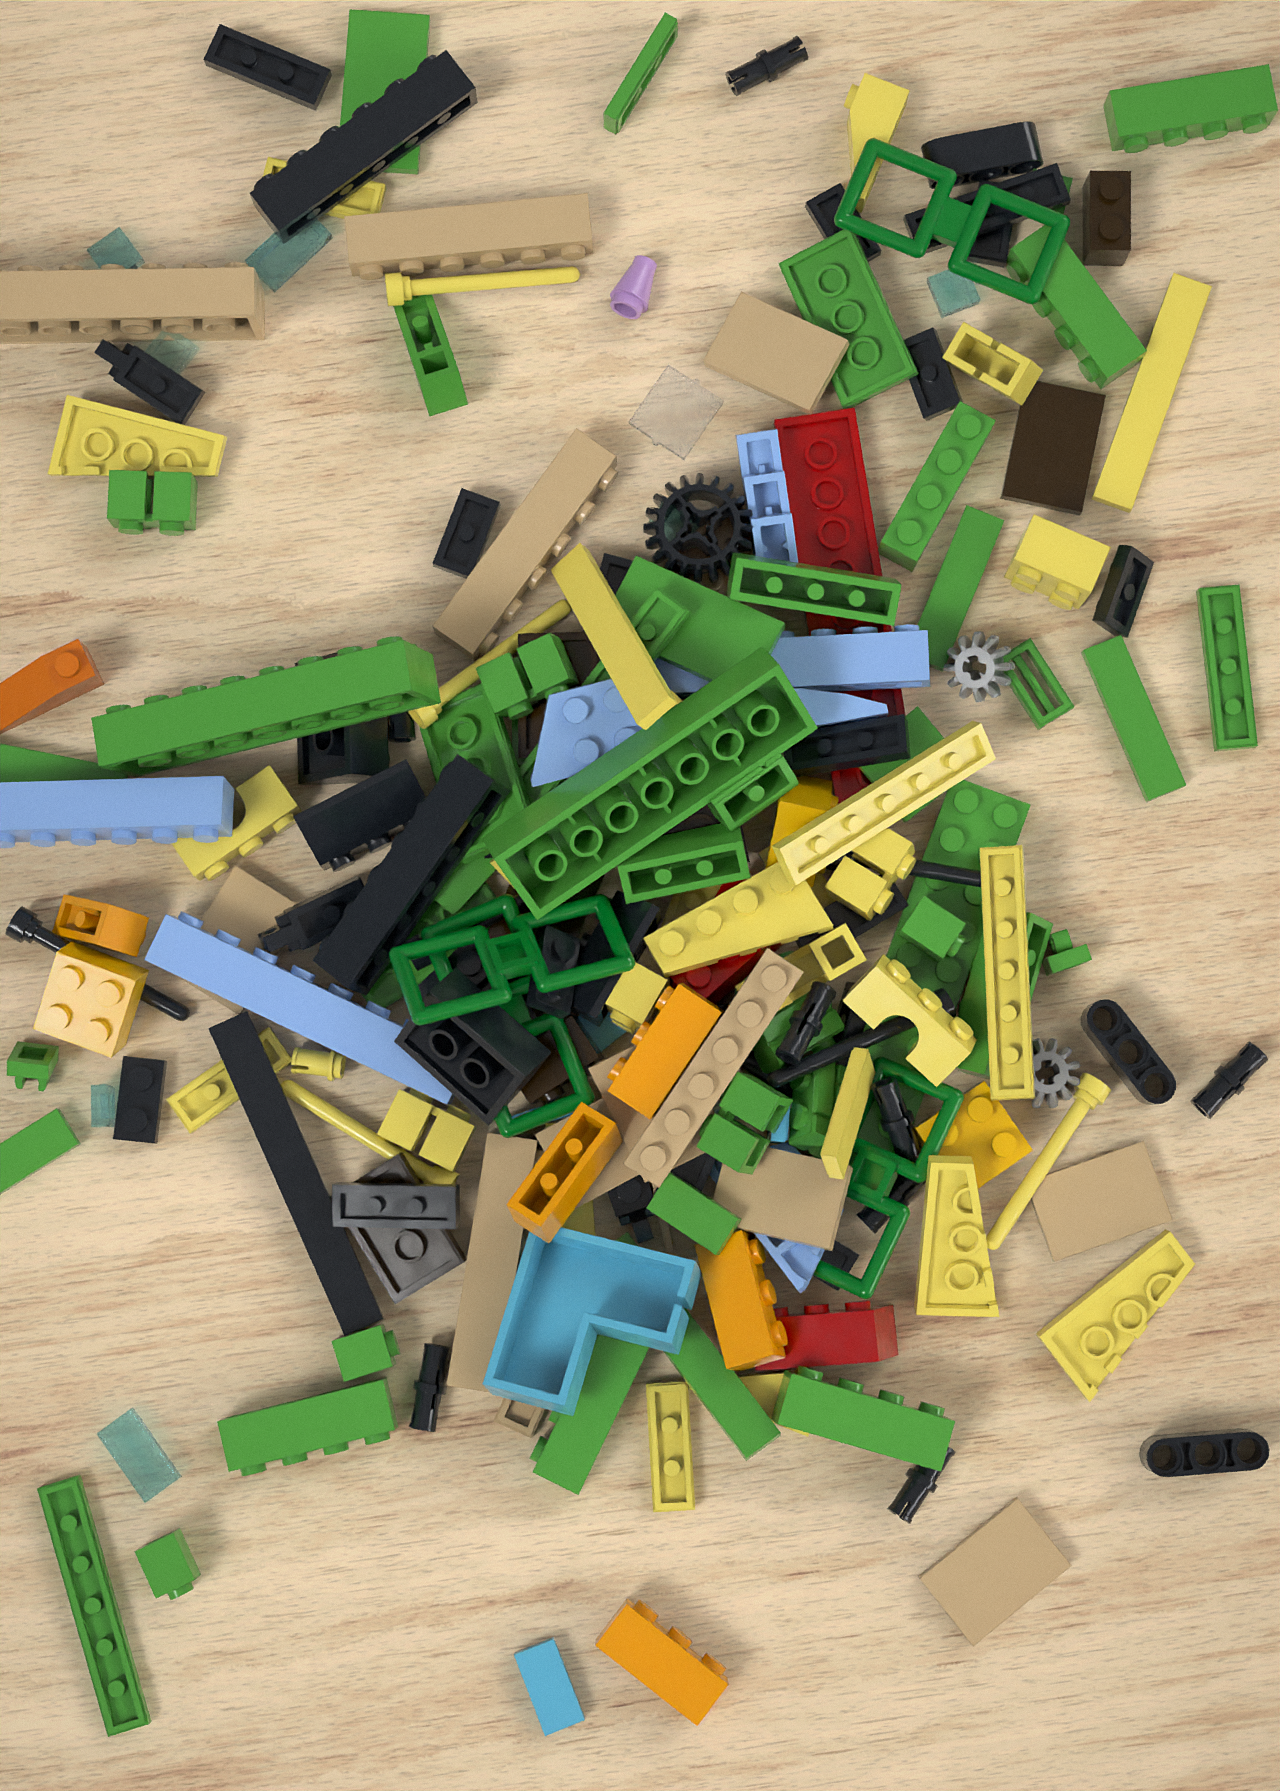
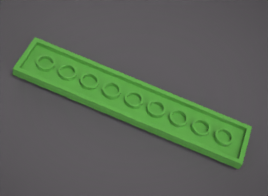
[811,780,1031,1167]

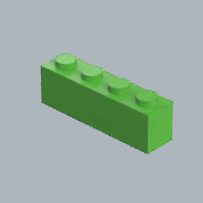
[1103,64,1278,153]
[1006,225,1147,389]
[878,401,996,572]
[726,553,902,626]
[955,912,1053,1079]
[529,1334,649,1495]
[771,1366,955,1471]
[217,1377,398,1476]

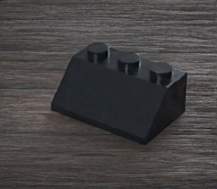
[295,652,390,785]
[293,759,426,872]
[571,890,662,1027]
[394,968,551,1126]

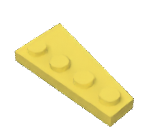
[48,395,227,477]
[643,862,833,978]
[914,1155,1000,1317]
[1036,1229,1195,1402]

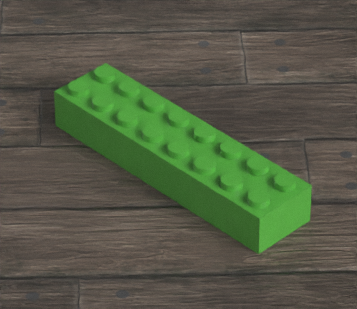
[91,636,441,777]
[481,647,818,920]

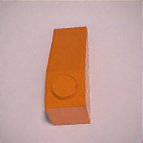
[0,639,105,734]

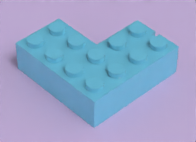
[483,1227,702,1416]

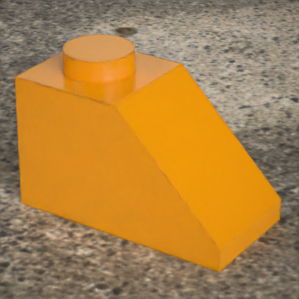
[52,894,149,957]

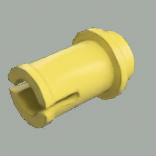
[291,1047,346,1082]

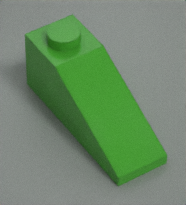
[393,295,468,417]

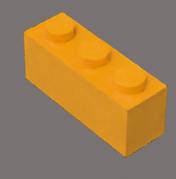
[607,983,724,1119]
[506,1102,623,1243]
[695,1230,788,1372]
[595,1599,729,1726]

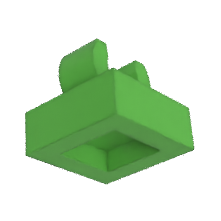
[1042,929,1092,976]
[7,1041,59,1092]

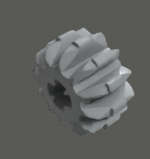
[943,631,1015,702]
[1020,1038,1080,1108]

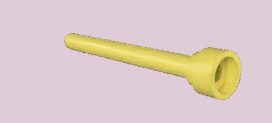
[385,266,580,307]
[408,599,571,729]
[986,1073,1111,1250]
[281,1080,459,1184]

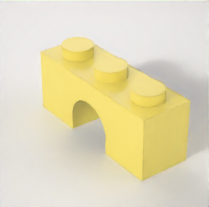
[172,765,302,881]
[735,923,867,1011]
[843,954,977,1087]

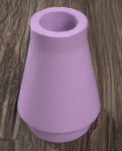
[610,255,657,319]

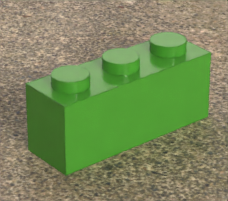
[617,823,750,904]

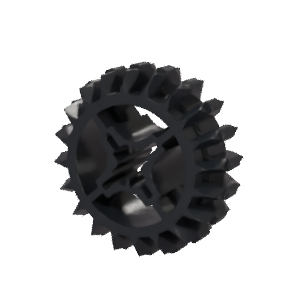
[643,473,753,585]

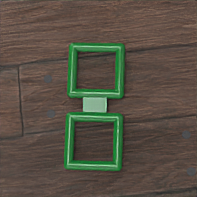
[834,138,1070,305]
[389,894,635,1026]
[421,894,595,1138]
[813,1057,964,1299]

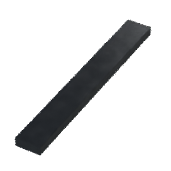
[208,1011,384,1336]

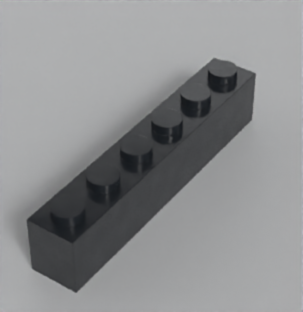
[250,50,478,244]
[313,754,511,996]

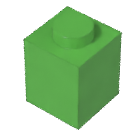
[897,896,966,962]
[332,1324,400,1382]
[134,1528,201,1600]

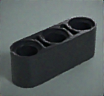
[921,121,1044,189]
[1081,999,1176,1105]
[1139,1428,1270,1477]

